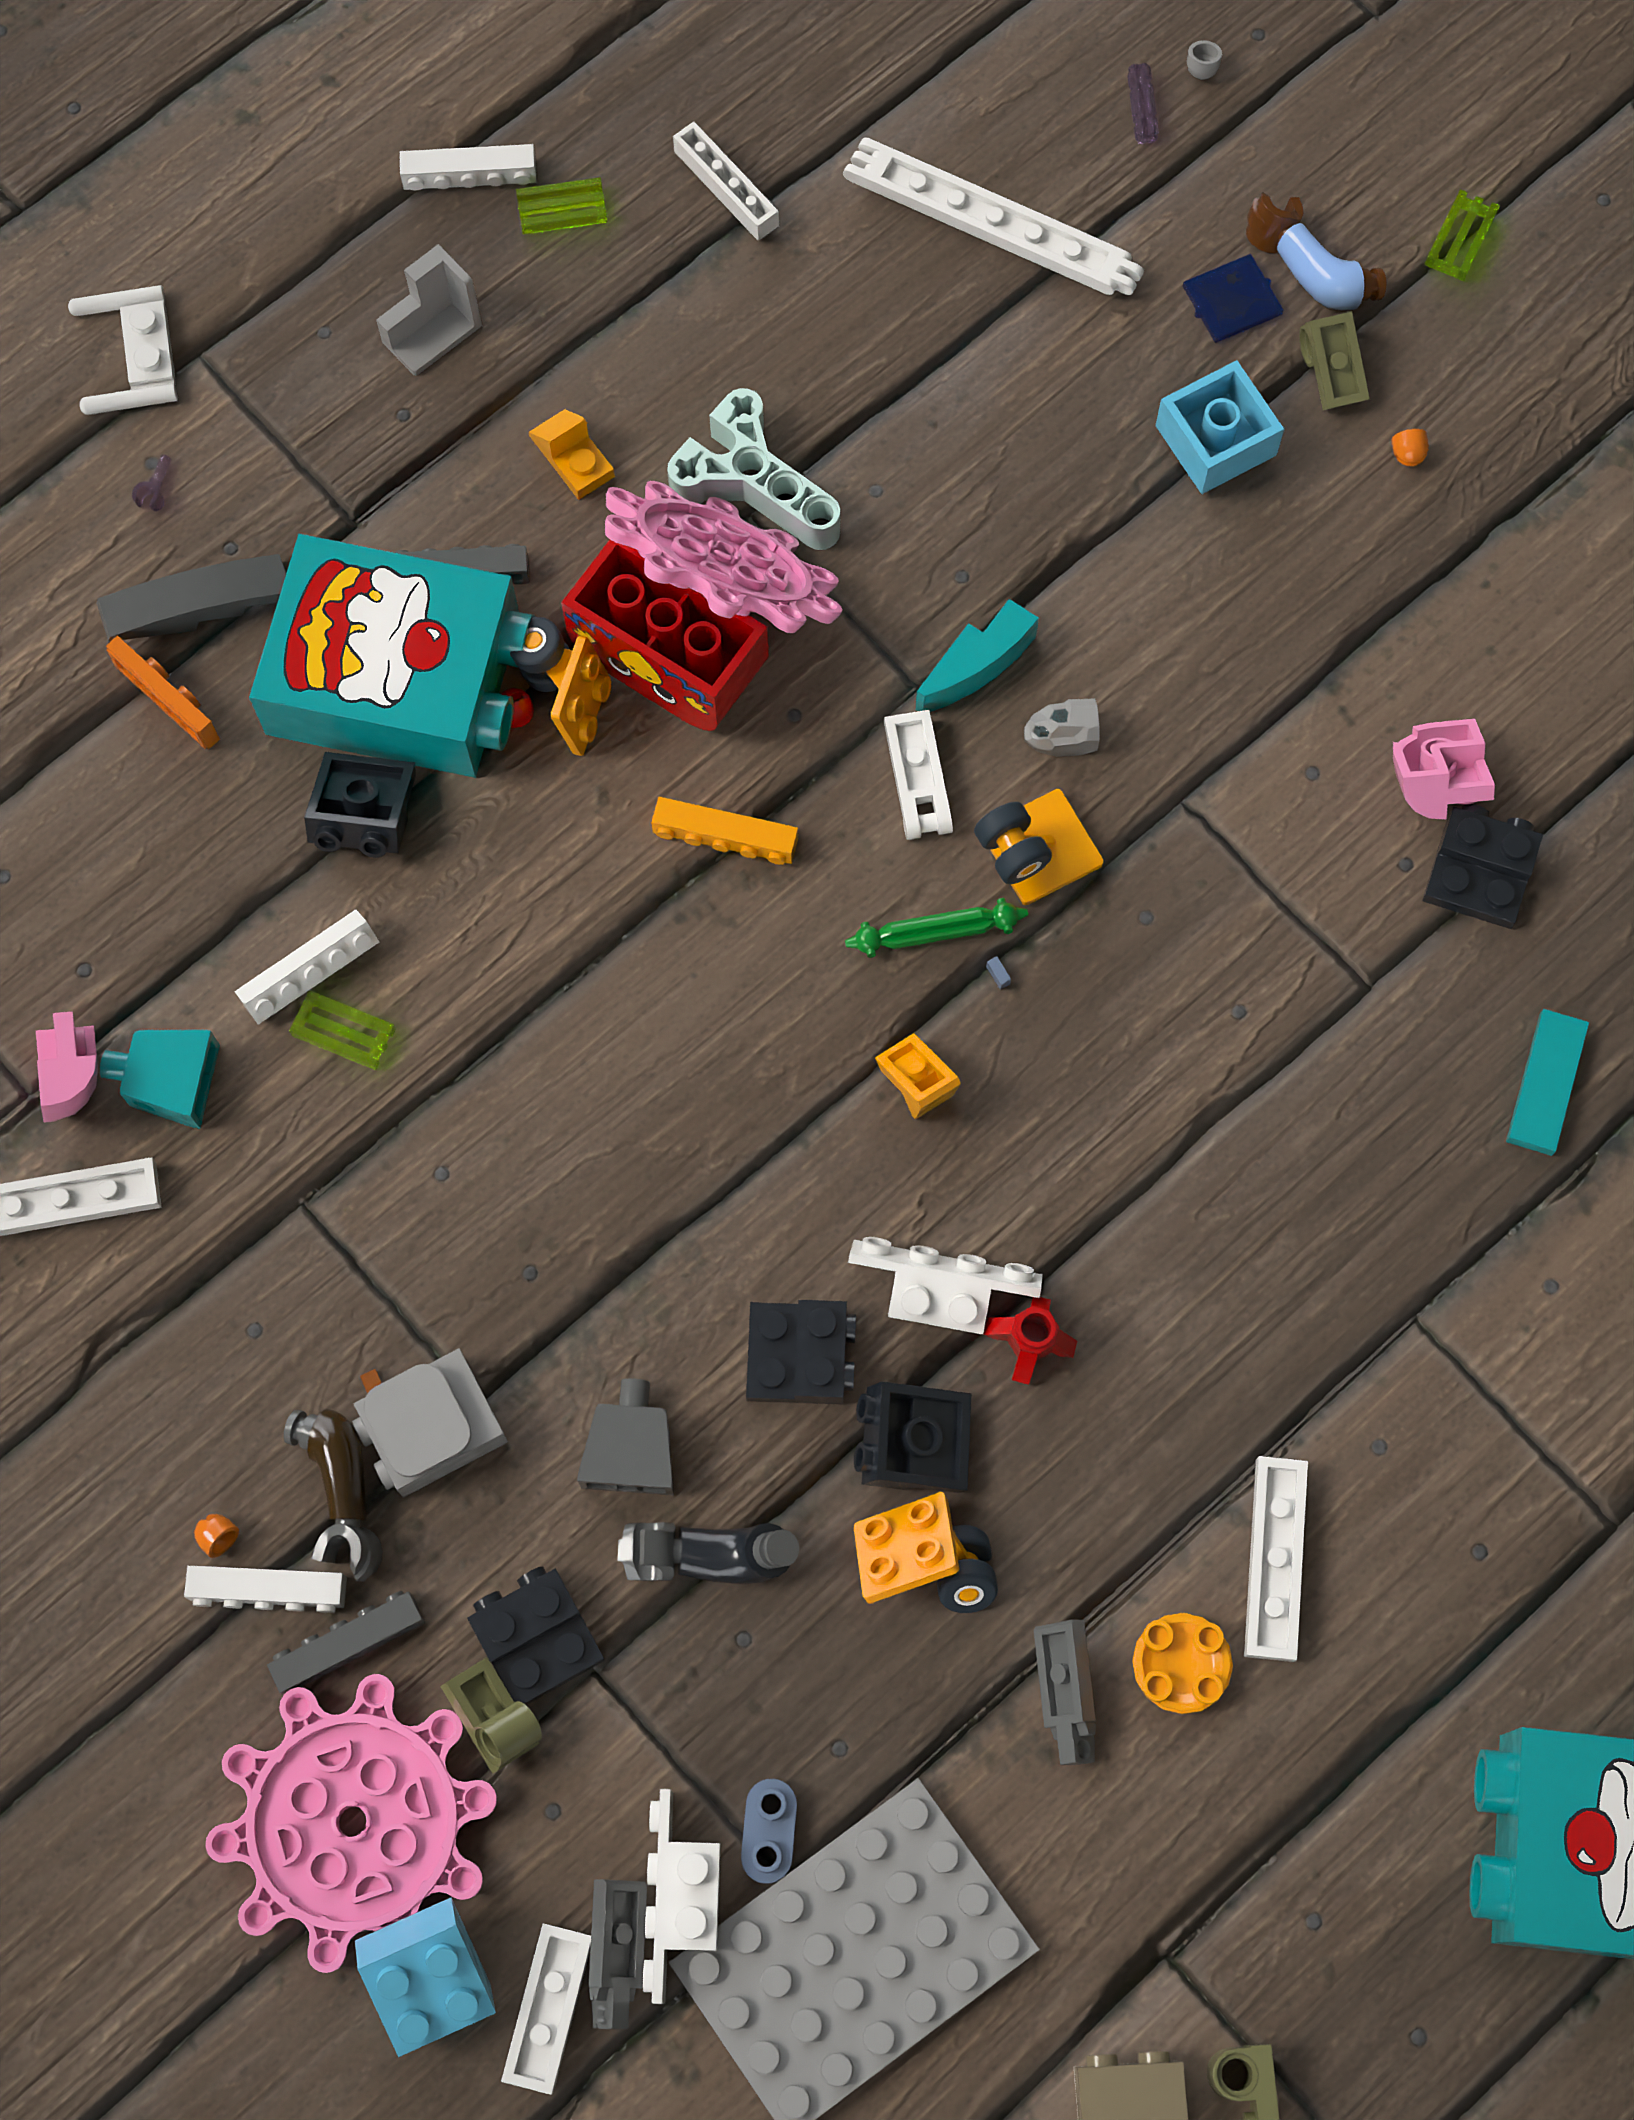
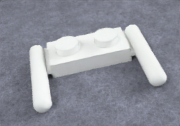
[68,285,178,415]

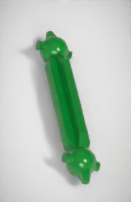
[845,898,1028,958]

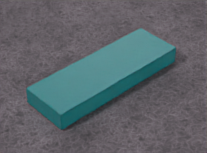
[1506,1009,1589,1156]

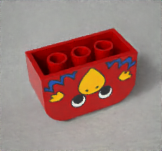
[561,540,769,731]

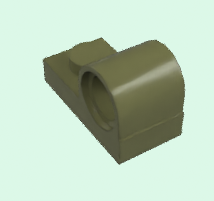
[1299,311,1370,410]
[1207,2044,1279,2120]

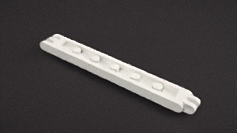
[843,137,1144,295]

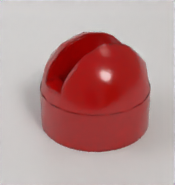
[501,687,534,728]

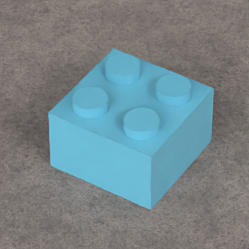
[1156,360,1284,494]
[355,1898,496,2057]

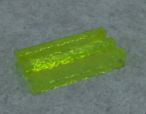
[516,177,607,234]
[1424,189,1500,281]
[289,990,396,1070]

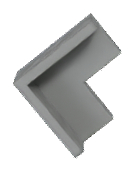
[376,244,482,375]

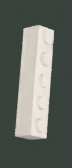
[673,122,779,241]
[400,144,537,191]
[235,910,379,1025]
[184,1566,347,1613]

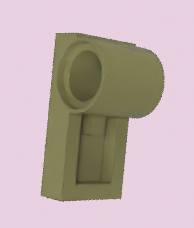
[440,1657,542,1774]

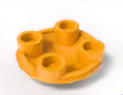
[1132,1613,1233,1714]

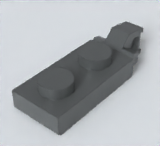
[1034,1619,1096,1765]
[589,1879,647,2030]

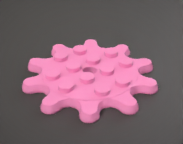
[605,481,842,633]
[206,1674,497,1973]

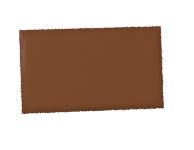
[360,1369,382,1394]

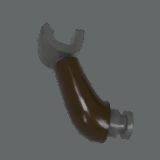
[283,1409,383,1581]

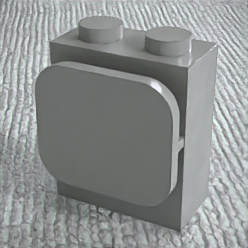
[352,1348,508,1498]

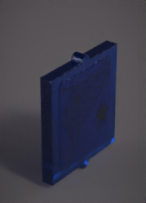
[1183,254,1284,343]

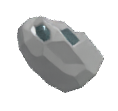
[1024,698,1099,757]

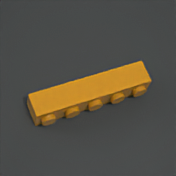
[651,796,798,865]

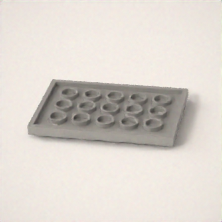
[669,1778,1040,2120]

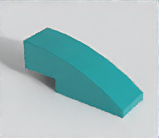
[916,599,1039,712]

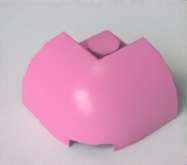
[1393,719,1495,820]
[36,1011,98,1123]

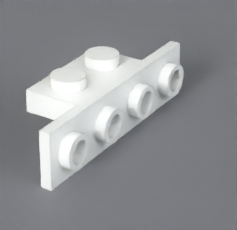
[848,1237,1042,1334]
[643,1789,721,2004]

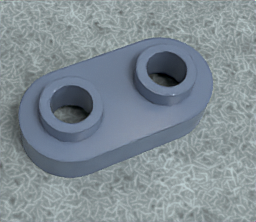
[741,1779,797,1884]

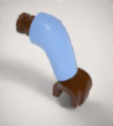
[1246,192,1387,310]

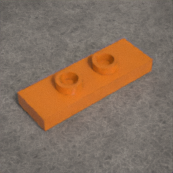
[106,635,220,750]

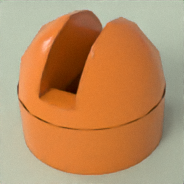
[1391,429,1429,467]
[194,1514,239,1558]

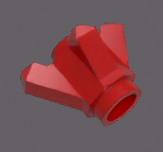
[983,1297,1077,1385]

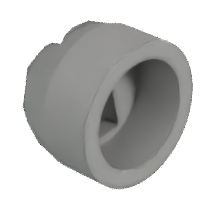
[1187,41,1222,80]

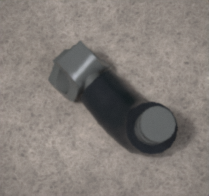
[618,1522,799,1584]

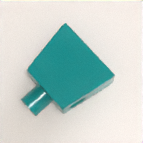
[100,1029,220,1129]

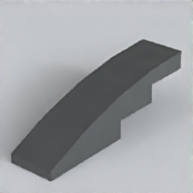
[96,554,286,642]

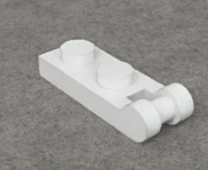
[884,710,953,840]

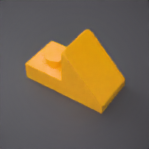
[529,409,615,500]
[875,1033,961,1119]

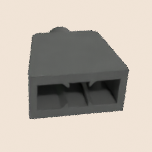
[577,1378,674,1495]

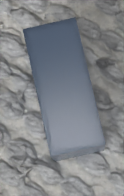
[986,956,1011,990]

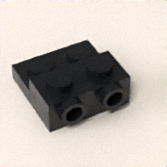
[304,752,416,858]
[1422,804,1543,929]
[746,1300,856,1405]
[854,1381,972,1493]
[467,1566,605,1705]

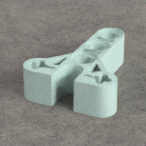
[667,388,840,550]

